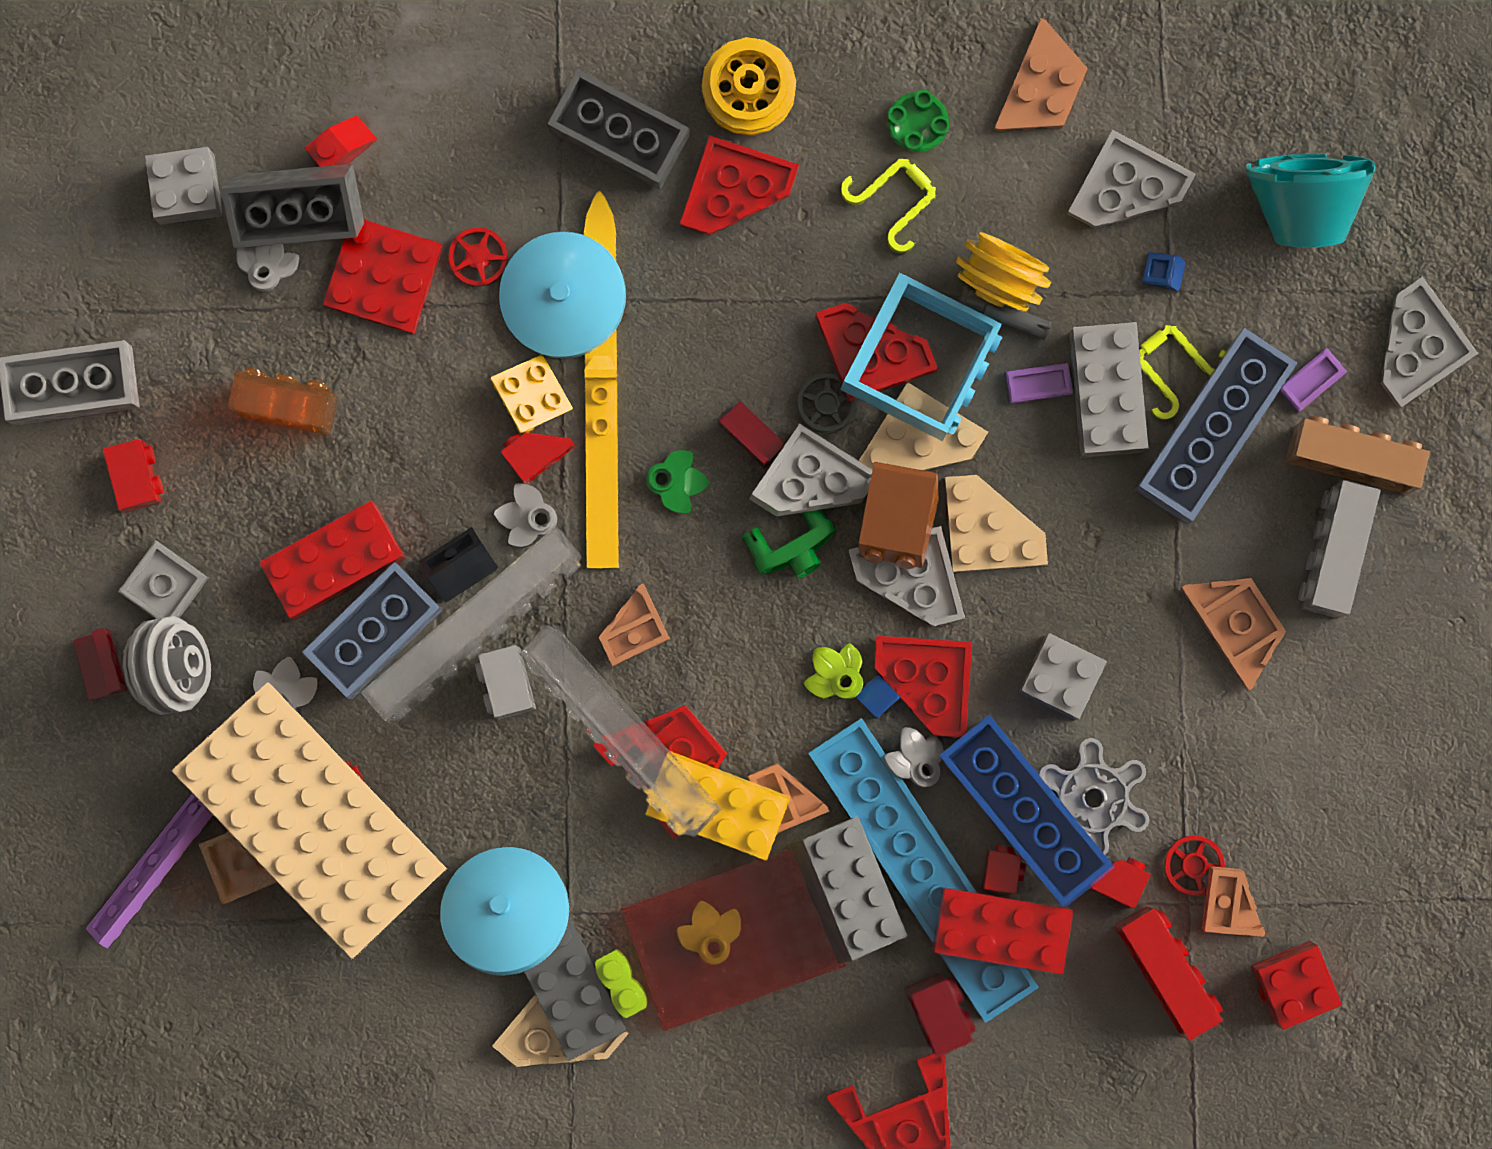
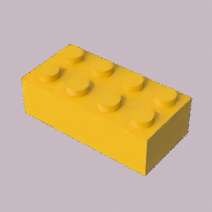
[645,751,790,861]

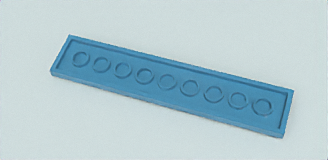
[808,718,1039,1023]

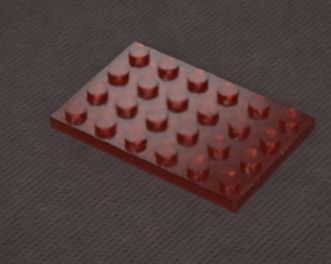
[622,849,846,1031]

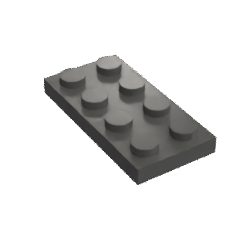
[524,917,626,1061]

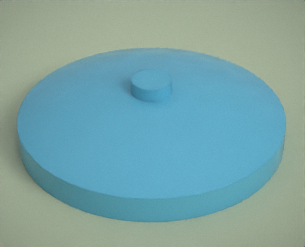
[499,232,626,359]
[440,847,569,975]

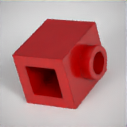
[982,845,1026,894]

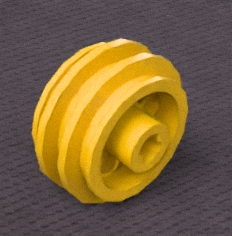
[702,37,796,136]
[956,232,1051,312]

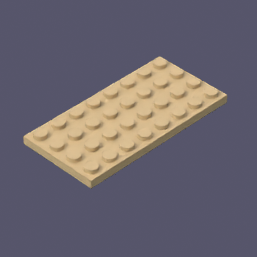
[172,682,447,960]

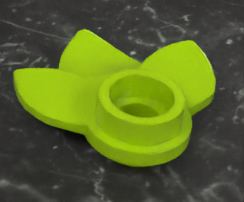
[804,643,863,699]

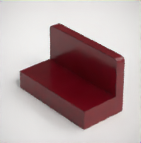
[718,401,785,468]
[73,628,127,701]

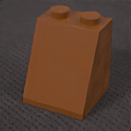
[859,461,939,569]

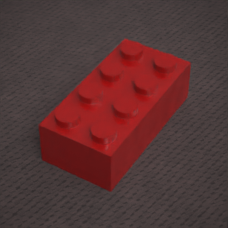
[259,500,406,621]
[932,887,1073,974]
[1114,906,1223,1041]

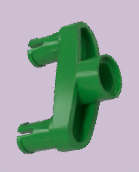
[742,510,837,578]

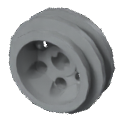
[123,616,211,715]

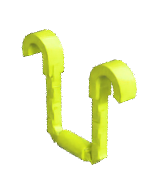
[841,159,936,254]
[1139,326,1226,420]

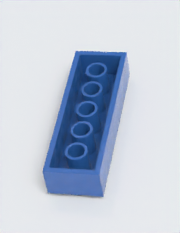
[939,715,1115,908]

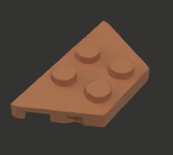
[994,18,1088,132]
[1180,578,1286,691]

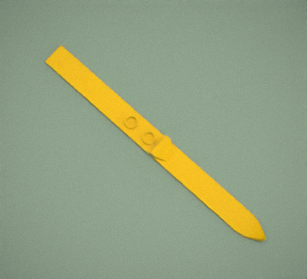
[584,191,619,569]

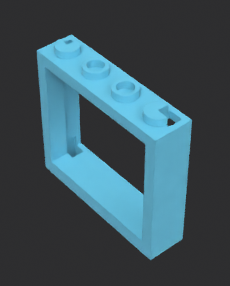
[840,273,1002,441]

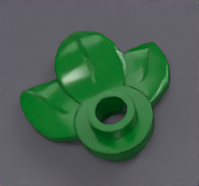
[646,450,709,514]

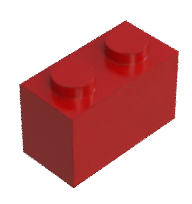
[103,439,164,513]

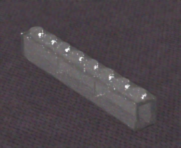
[361,526,583,723]
[521,625,721,837]

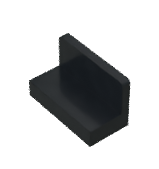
[419,527,498,602]

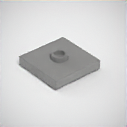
[118,540,209,619]

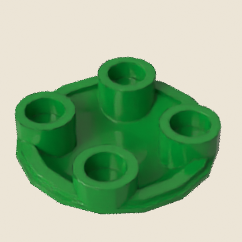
[887,90,950,152]

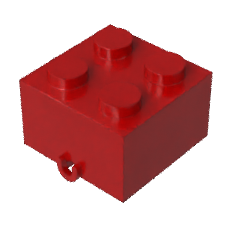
[1251,940,1342,1030]

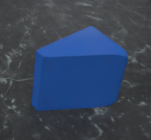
[1142,252,1185,291]
[856,675,900,719]

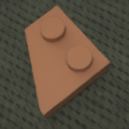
[599,583,670,666]
[748,763,829,833]
[1201,866,1265,937]

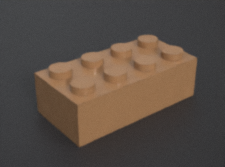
[1285,416,1430,495]

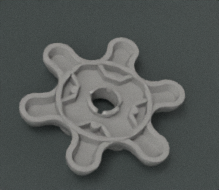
[1039,738,1149,855]

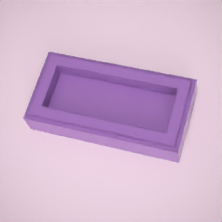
[1279,348,1347,413]
[1005,363,1073,404]

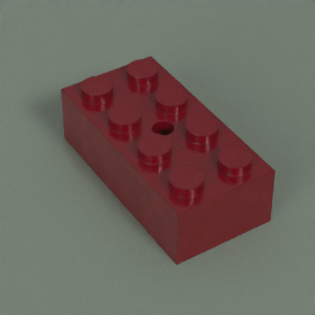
[904,973,976,1057]

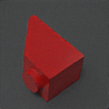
[304,115,377,167]
[501,432,576,484]
[1090,857,1151,909]

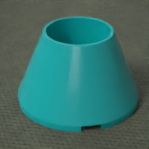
[1246,154,1376,247]

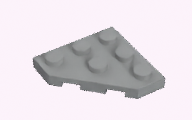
[1067,130,1196,229]
[1380,277,1478,409]
[750,424,872,516]
[848,526,965,627]

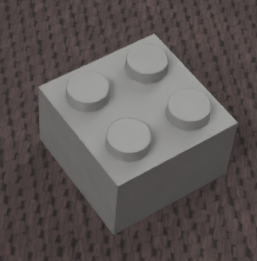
[145,147,223,225]
[1018,633,1107,720]
[475,645,537,720]

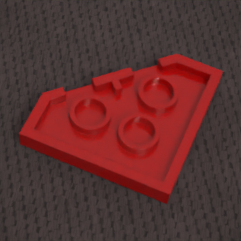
[680,136,799,236]
[815,303,938,402]
[874,636,972,738]

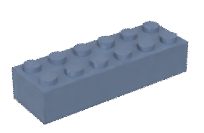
[1135,328,1297,525]

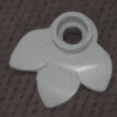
[236,244,299,292]
[494,483,557,547]
[253,657,318,710]
[884,727,944,788]

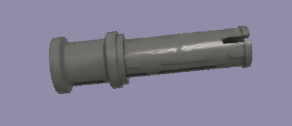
[957,284,1052,340]

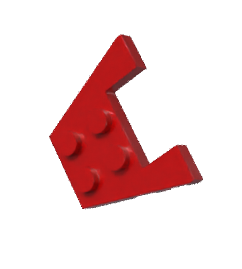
[593,704,727,839]
[826,1053,951,1149]

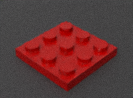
[323,219,443,335]

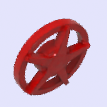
[449,227,508,287]
[1164,835,1225,896]

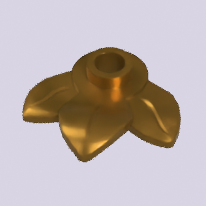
[677,901,741,964]

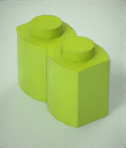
[595,949,647,1018]

